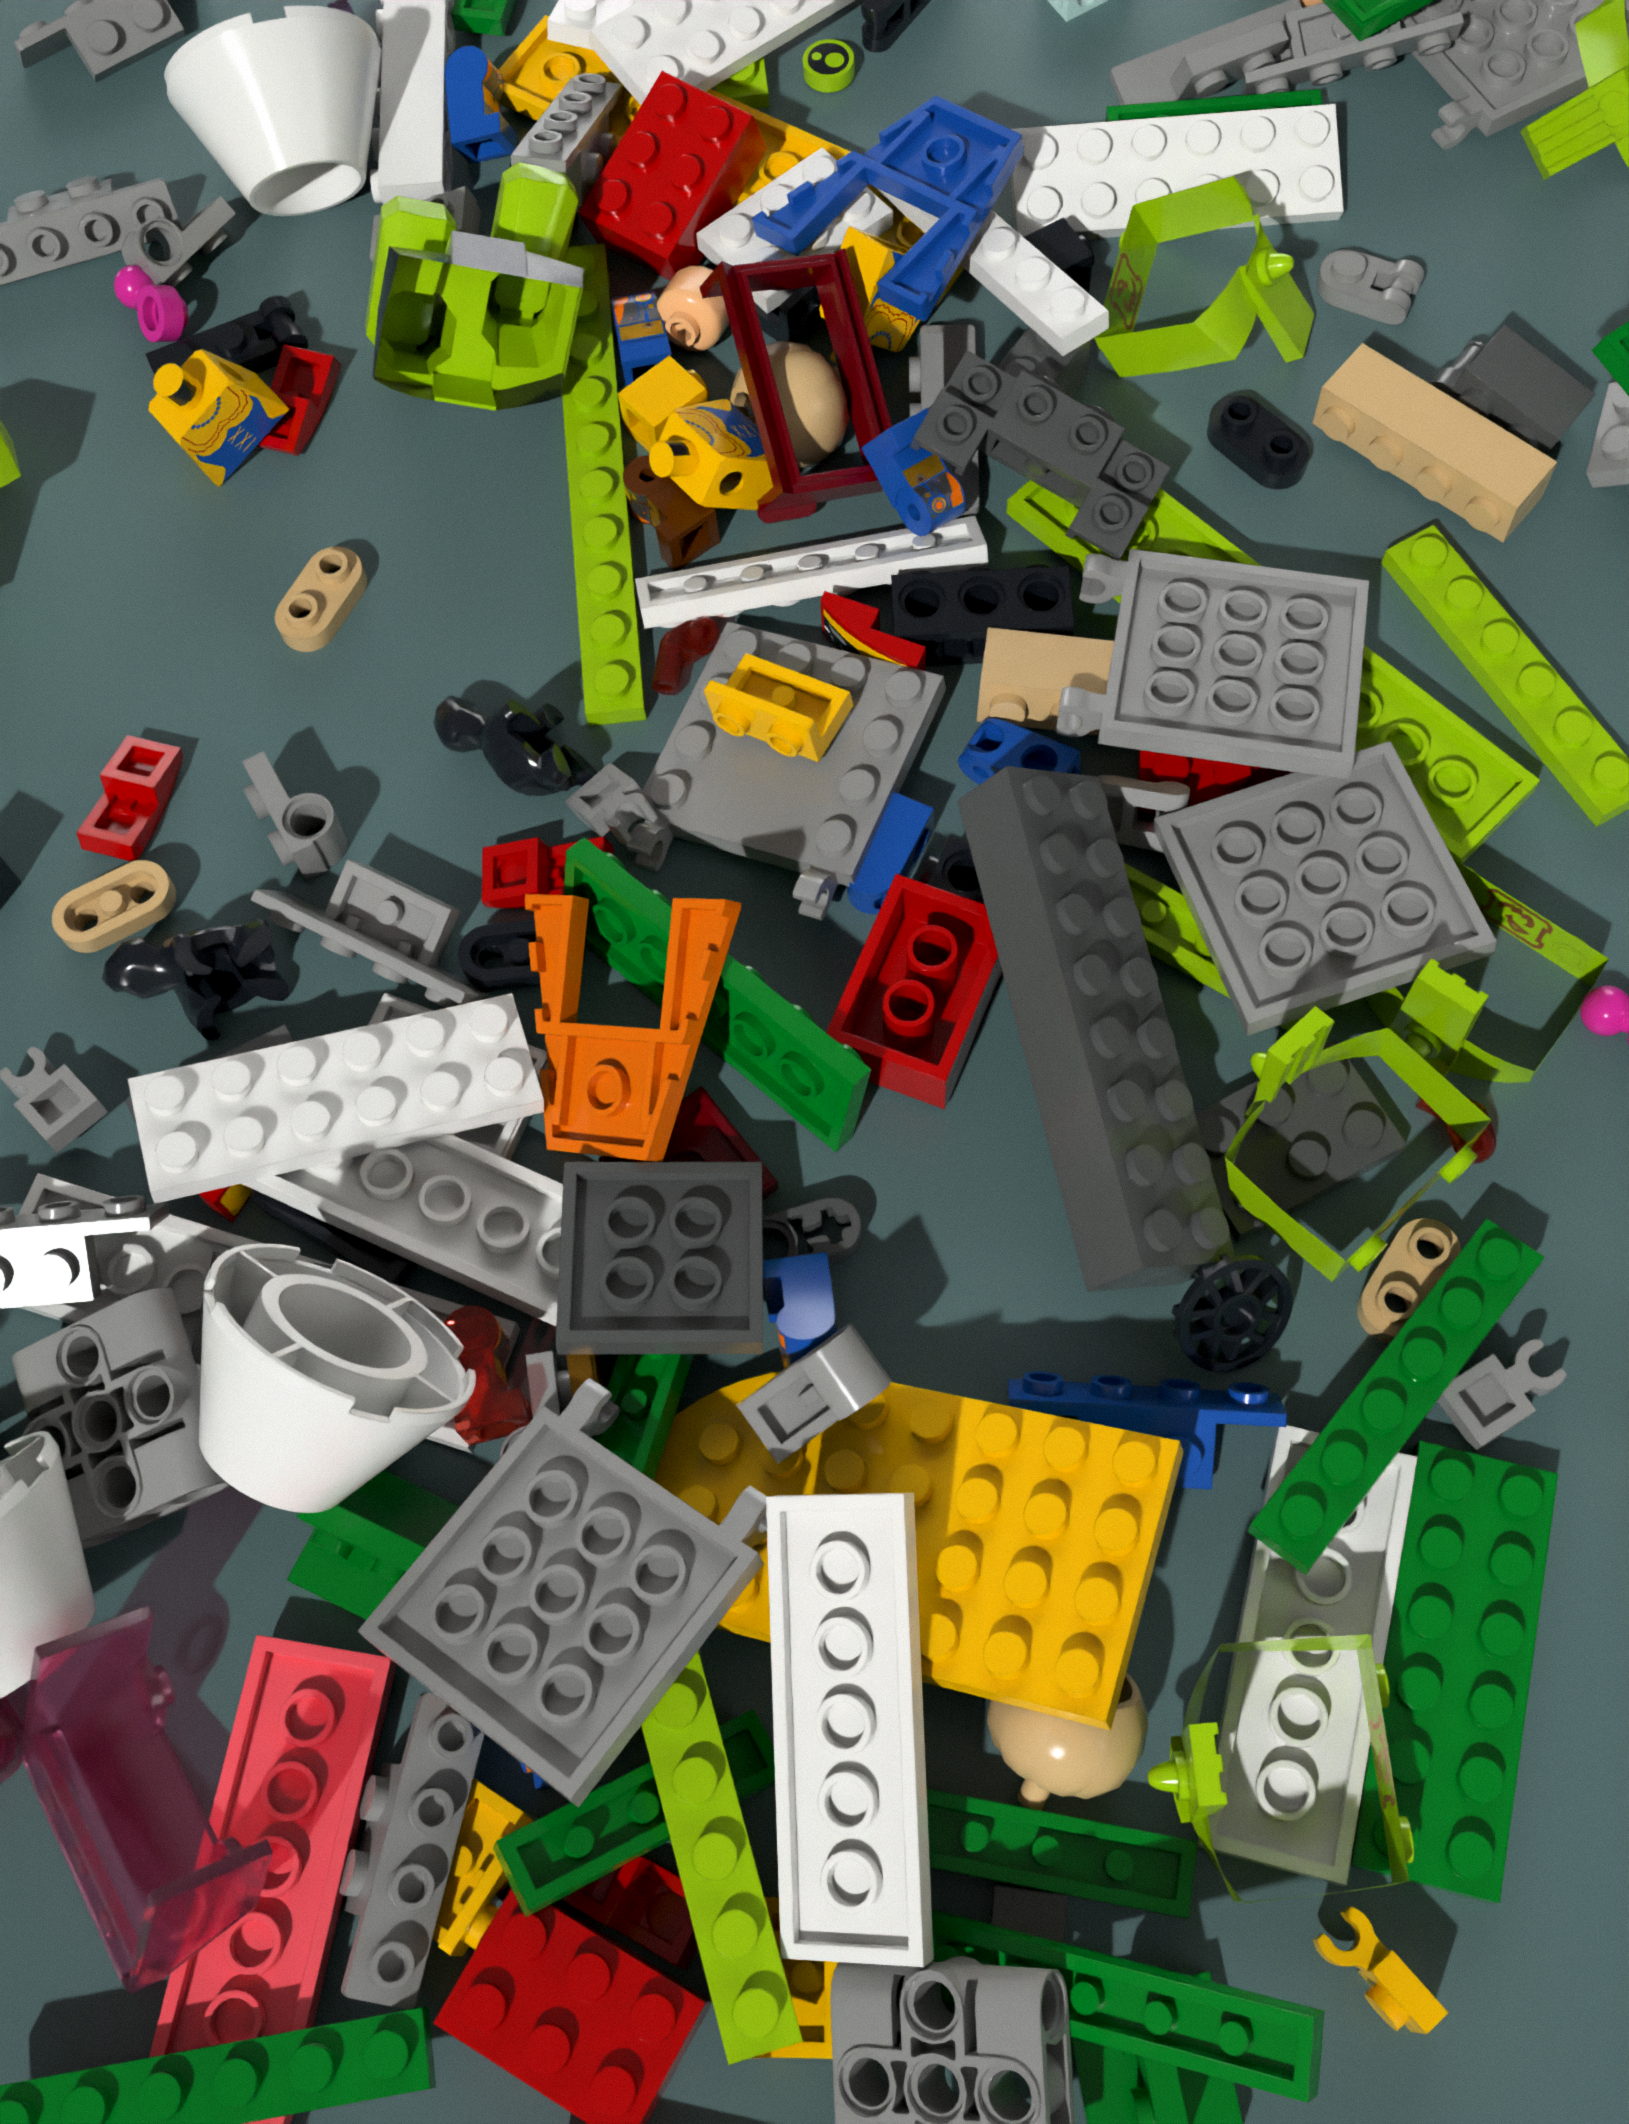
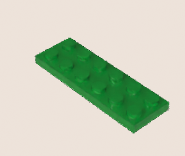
[564,837,871,1152]
[1350,1441,1558,1904]

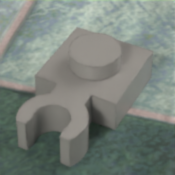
[565,763,658,844]
[0,1047,108,1153]
[1438,1339,1567,1452]

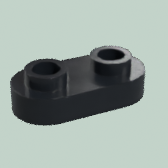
[1207,395,1309,490]
[458,920,585,991]

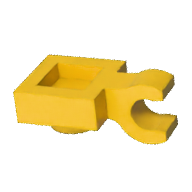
[1313,1906,1448,2034]

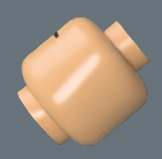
[657,265,730,352]

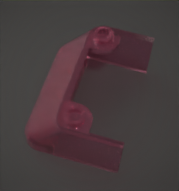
[22,1605,273,1994]

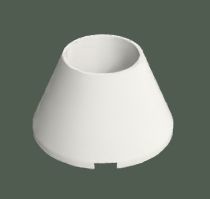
[164,6,381,216]
[199,1243,476,1513]
[0,1431,96,1699]

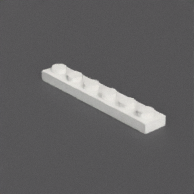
[871,185,1109,356]
[635,515,988,629]

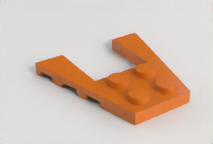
[525,894,741,1162]

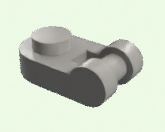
[1316,249,1425,325]
[1098,775,1190,852]

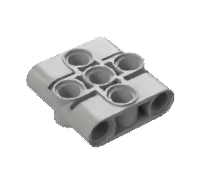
[11,1287,230,1550]
[830,1955,1075,2124]

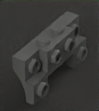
[910,350,1171,560]

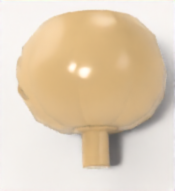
[730,340,850,470]
[987,1672,1149,1811]

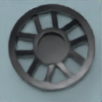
[1171,1253,1293,1372]

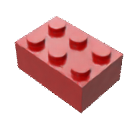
[578,71,768,280]
[826,874,1002,1110]
[433,1888,712,2124]

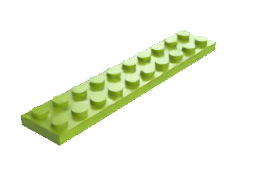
[1006,480,1540,864]

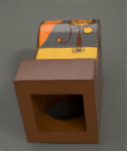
[623,455,720,571]

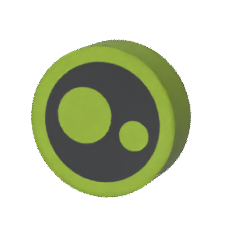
[802,39,855,93]

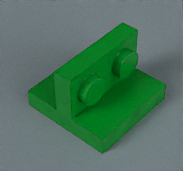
[286,1470,460,1620]
[1070,1971,1243,2124]

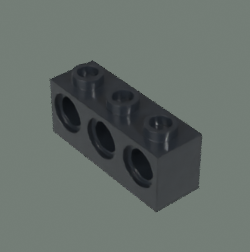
[891,564,1075,666]

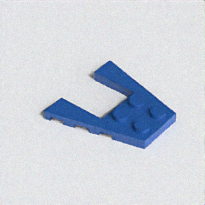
[752,96,1024,322]

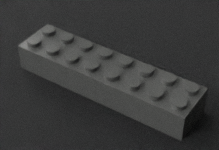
[957,766,1236,1292]

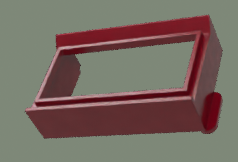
[700,248,892,524]

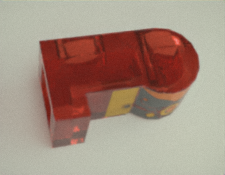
[440,1305,533,1446]

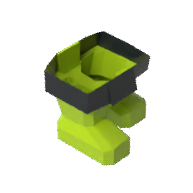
[365,162,584,411]

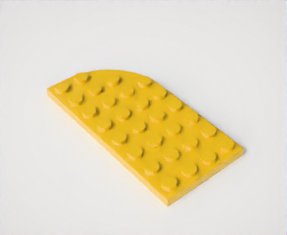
[654,1372,1184,1731]

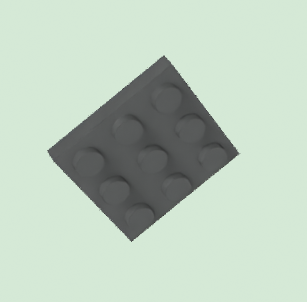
[556,1162,763,1355]

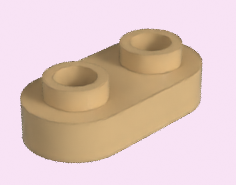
[275,546,367,652]
[52,860,176,953]
[1357,1218,1461,1343]

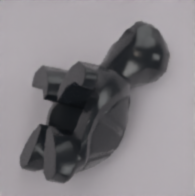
[434,696,597,796]
[102,919,288,1040]

